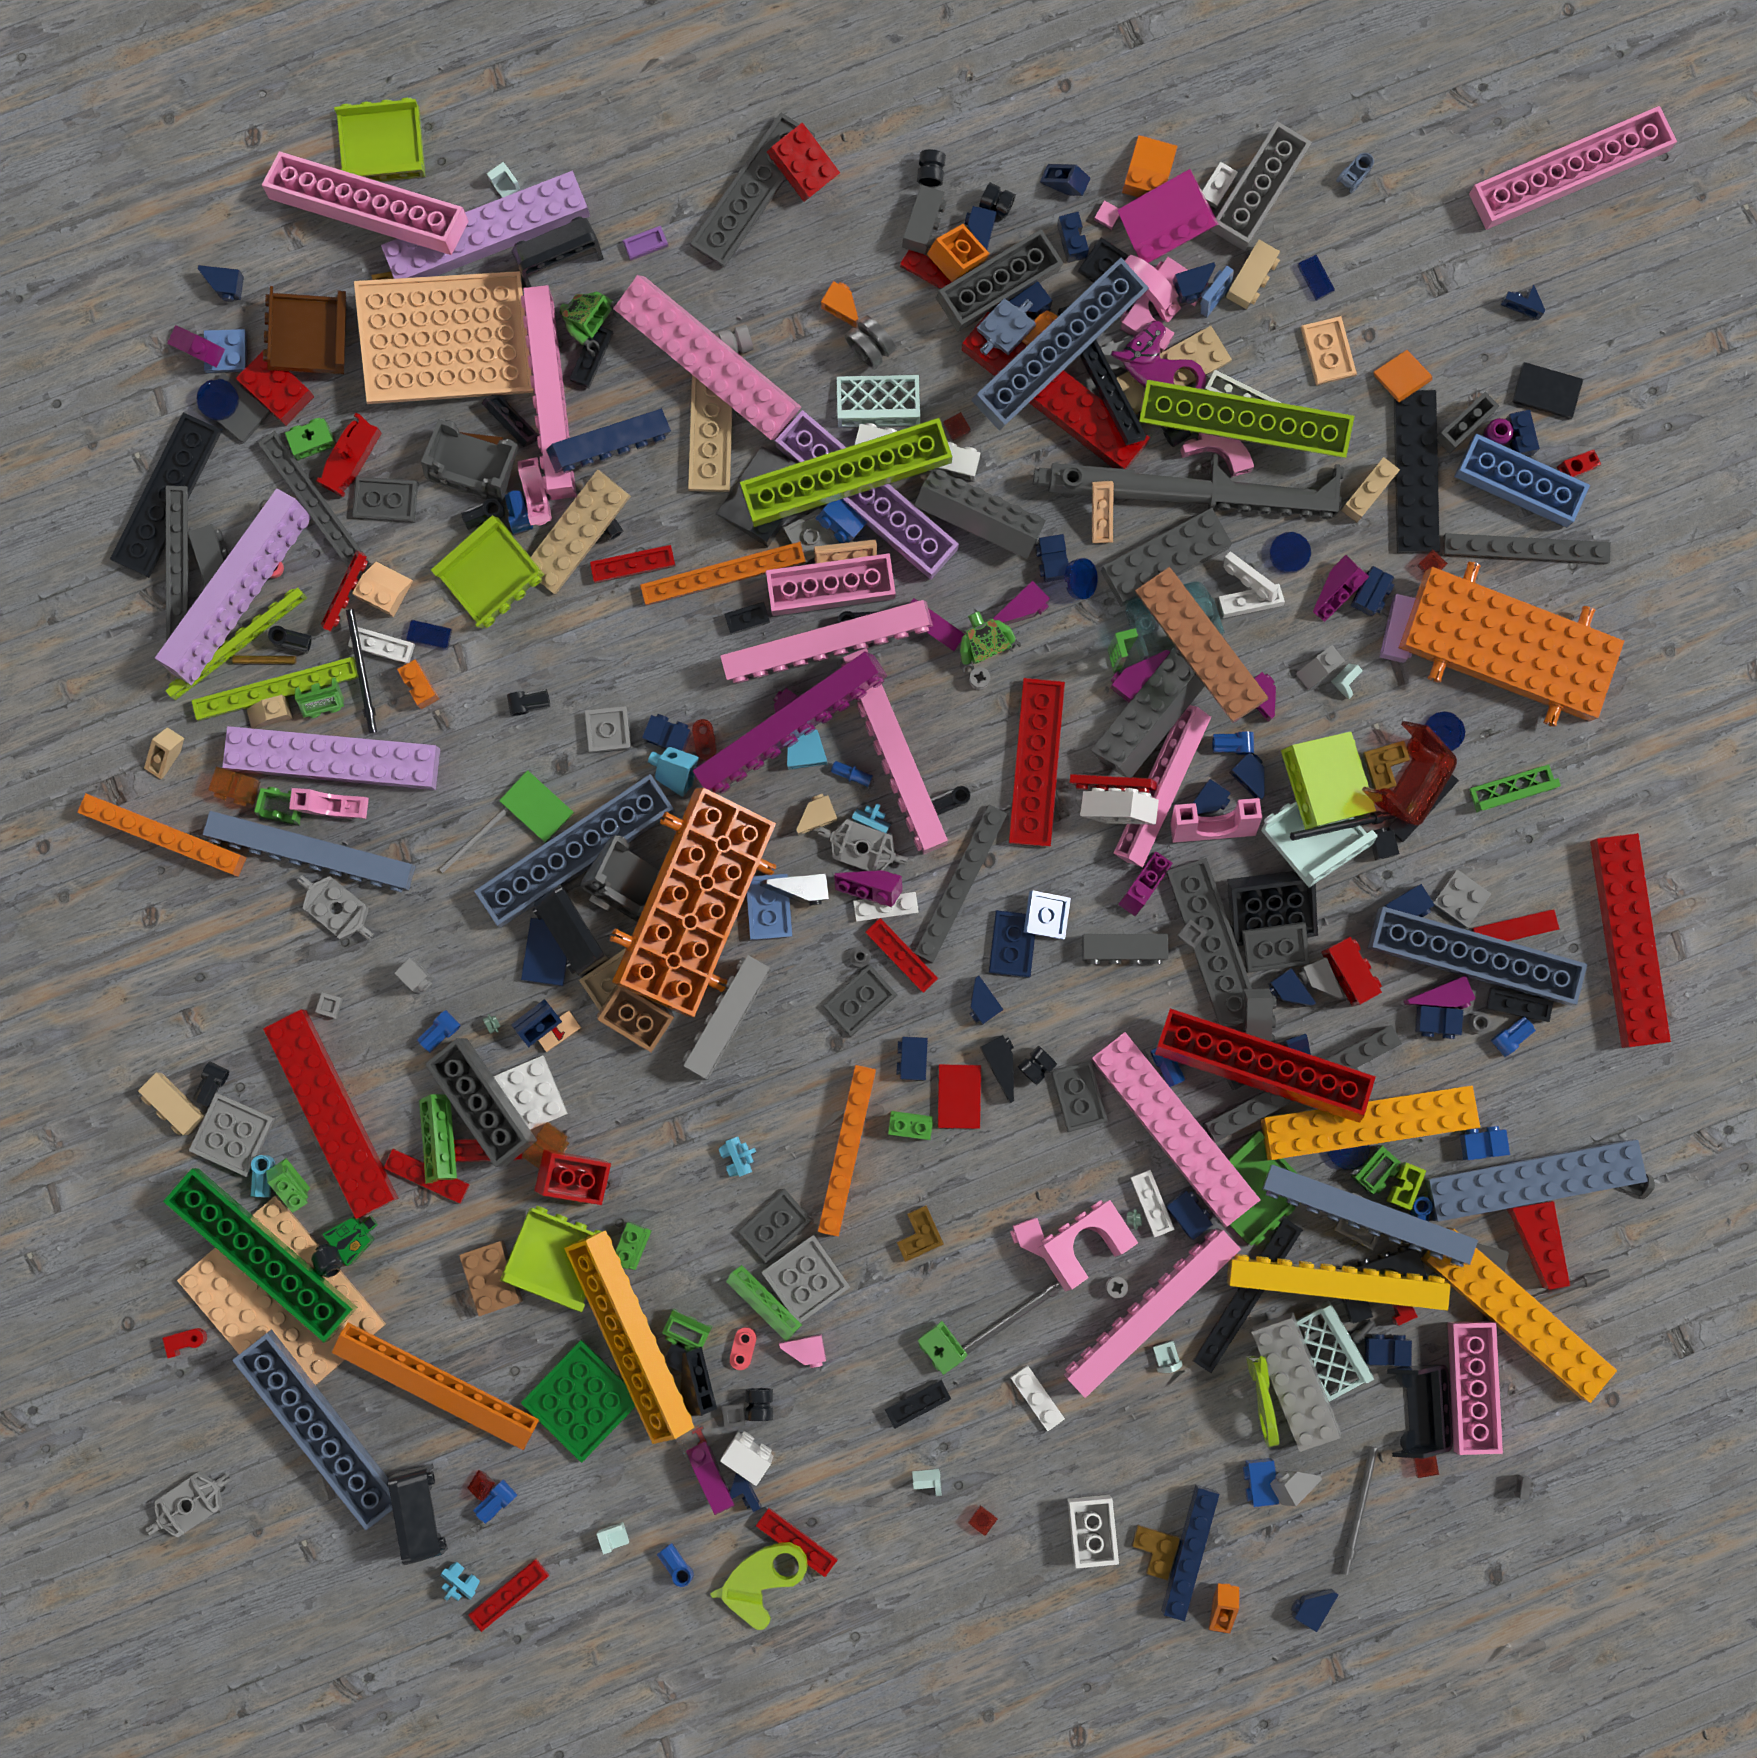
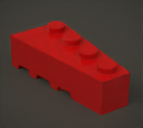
[1507,1201,1570,1290]

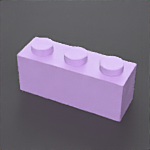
[1379,594,1416,663]

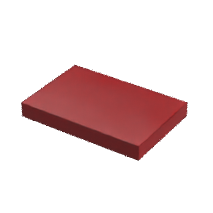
[938,1064,981,1129]

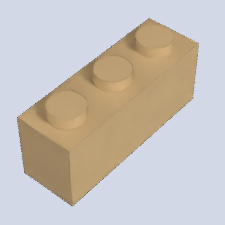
[1226,240,1280,309]
[1341,457,1400,523]
[138,1072,205,1135]

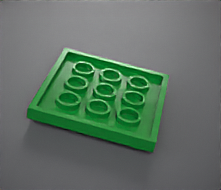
[521,1340,636,1463]

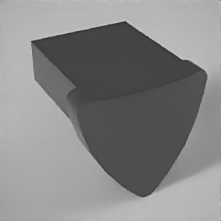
[1619,1174,1655,1199]

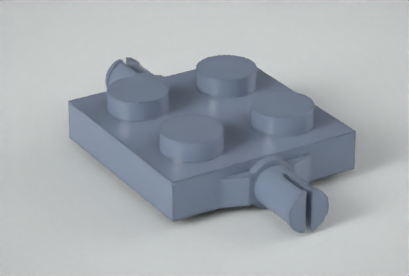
[977,298,1036,356]

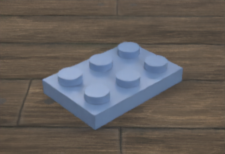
[747,874,793,940]

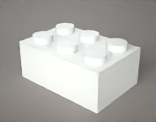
[1080,788,1159,825]
[720,1431,773,1486]
[1067,1495,1119,1568]

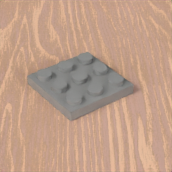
[189,1092,275,1177]
[761,1235,850,1323]

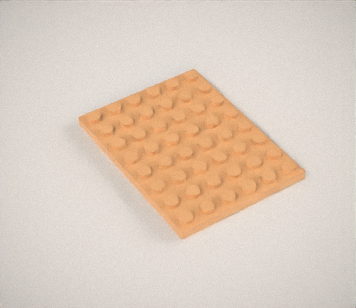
[354,271,534,404]
[177,1195,386,1385]

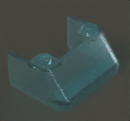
[1125,581,1225,661]

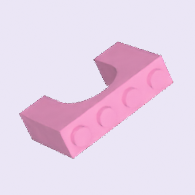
[1120,257,1209,353]
[1170,798,1262,843]
[1037,1200,1138,1292]

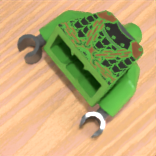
[560,291,622,356]
[960,611,1021,673]

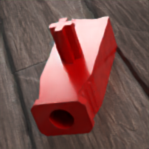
[316,413,382,498]

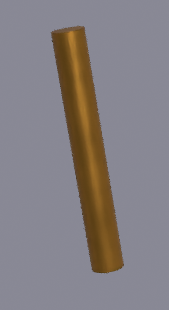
[232,655,297,664]

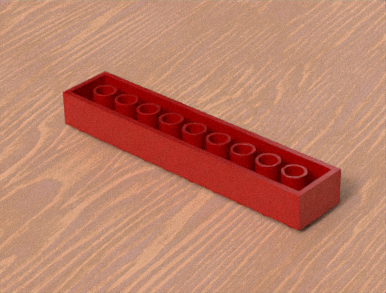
[961,312,1150,469]
[1590,833,1671,1048]
[1155,1008,1376,1123]
[263,1009,399,1219]

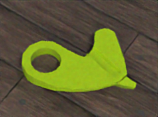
[1246,1356,1279,1447]
[710,1542,808,1630]

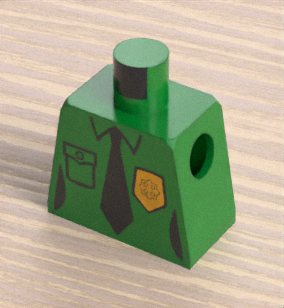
[322,1215,378,1266]

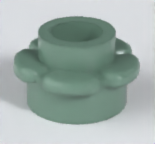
[483,1014,501,1034]
[1127,1209,1142,1230]

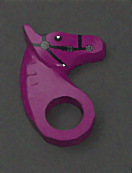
[1111,321,1206,389]

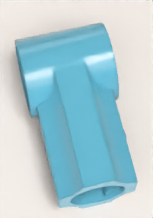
[251,1155,275,1197]

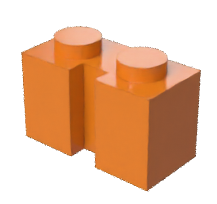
[397,659,439,709]

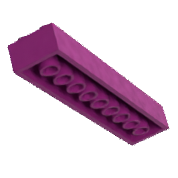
[693,651,887,794]

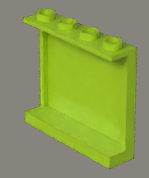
[334,97,426,182]
[431,515,545,628]
[1281,732,1376,829]
[500,1205,602,1312]

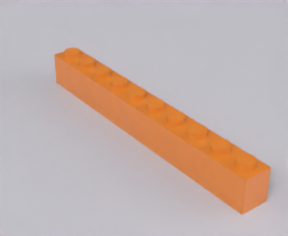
[332,1322,539,1450]

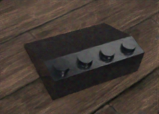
[716,446,797,548]
[1227,871,1318,946]

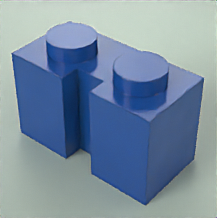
[815,499,867,543]
[1460,1126,1510,1160]
[1243,1458,1279,1507]

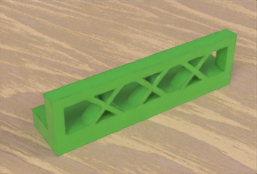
[1107,628,1138,673]
[1469,765,1561,813]
[419,1094,457,1183]
[726,1265,802,1342]

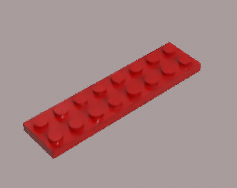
[1009,678,1065,847]

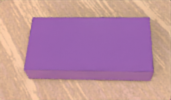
[623,226,668,261]

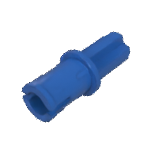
[831,761,873,787]

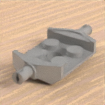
[818,818,908,871]
[297,875,374,941]
[146,1472,232,1537]

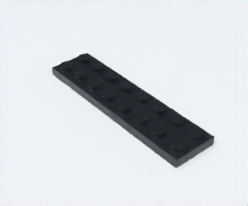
[1394,390,1440,553]
[110,412,222,578]

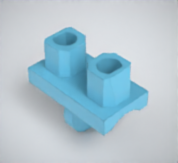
[852,804,891,833]
[719,1137,756,1177]
[440,1562,480,1601]

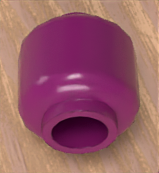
[1483,418,1513,446]

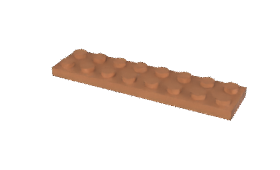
[1135,567,1268,723]

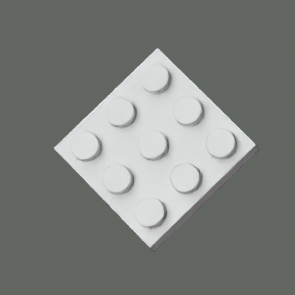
[493,1056,568,1130]

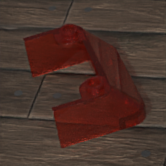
[1362,721,1457,825]

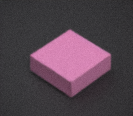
[1094,200,1119,230]

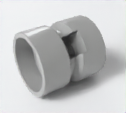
[718,324,754,353]

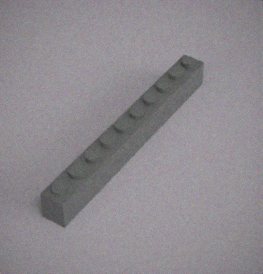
[1203,1025,1402,1143]

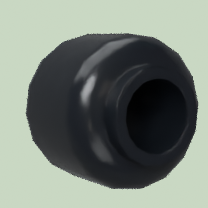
[311,1244,343,1278]

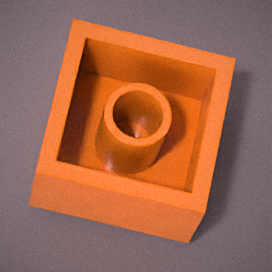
[927,224,990,282]

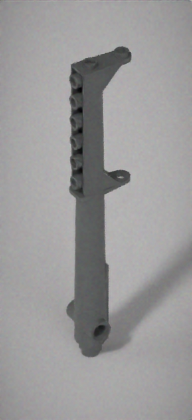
[1033,454,1344,519]

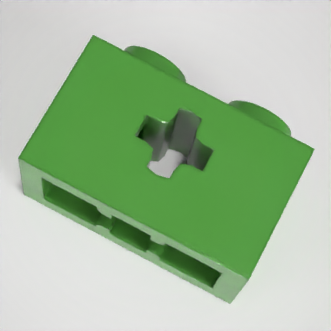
[285,418,336,461]
[917,1321,968,1375]

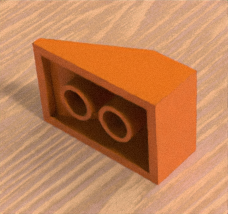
[1122,135,1177,198]

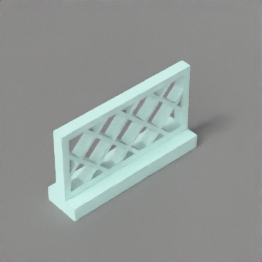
[837,375,920,428]
[1296,1301,1374,1402]

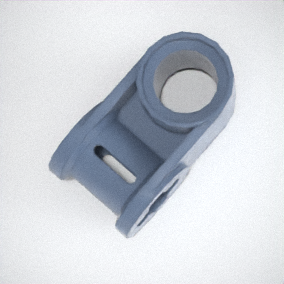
[1336,153,1374,194]

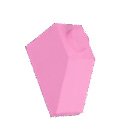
[1010,1217,1044,1258]
[779,1334,826,1368]

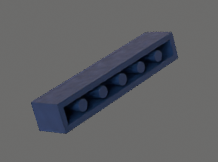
[546,408,671,474]
[1161,1484,1220,1621]

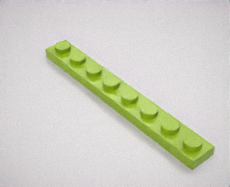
[165,587,307,700]
[191,657,358,721]

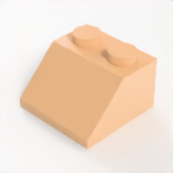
[352,562,413,617]

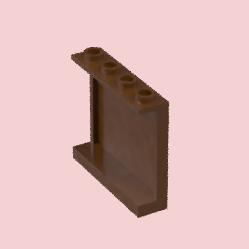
[263,286,346,374]

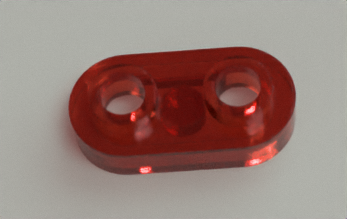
[692,719,717,761]

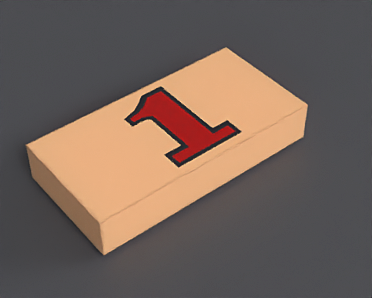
[538,1011,582,1052]

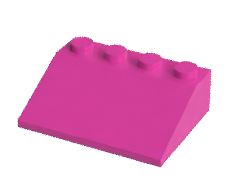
[1117,169,1219,263]

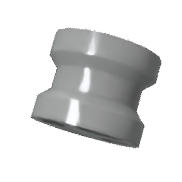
[969,667,990,690]
[1105,1276,1128,1298]

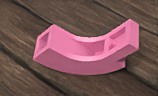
[1125,255,1181,323]
[1180,433,1254,478]
[517,457,552,526]
[289,788,369,819]

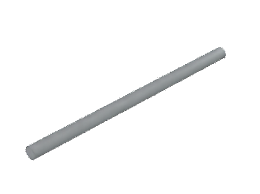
[439,807,510,873]

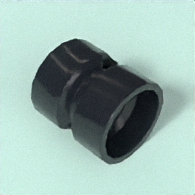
[917,149,946,187]
[979,182,1016,219]
[1017,1046,1057,1086]
[745,1388,773,1421]

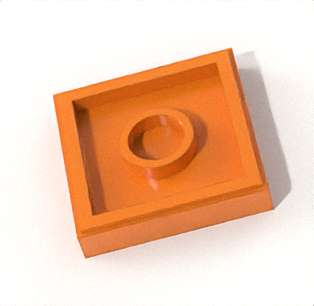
[1374,350,1432,402]

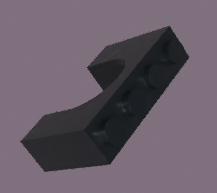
[1337,1244,1428,1324]

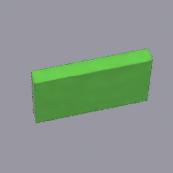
[499,770,574,843]

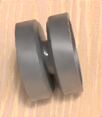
[844,315,896,369]

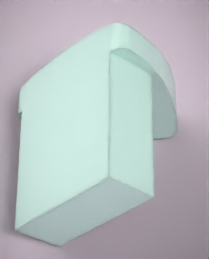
[1331,664,1363,699]
[1152,1340,1183,1373]
[912,1469,942,1496]

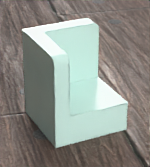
[487,162,520,198]
[597,1522,629,1555]

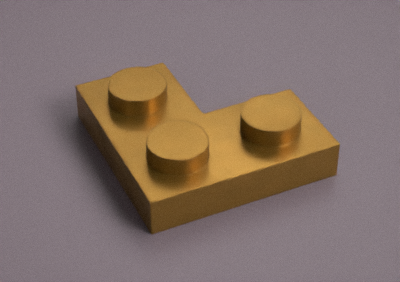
[1363,740,1410,793]
[897,1205,944,1262]
[1132,1525,1180,1581]

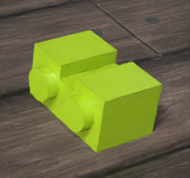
[1386,1162,1426,1210]

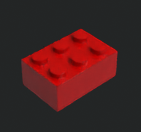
[767,122,840,202]
[236,351,314,426]
[1321,937,1382,1007]
[534,1149,611,1205]

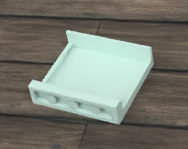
[1261,800,1377,887]

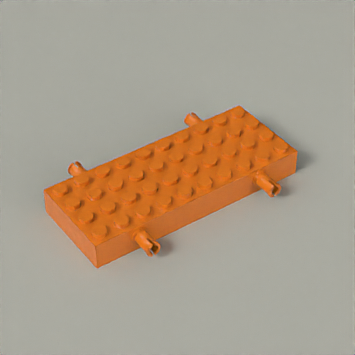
[1398,561,1624,727]
[610,788,776,1017]

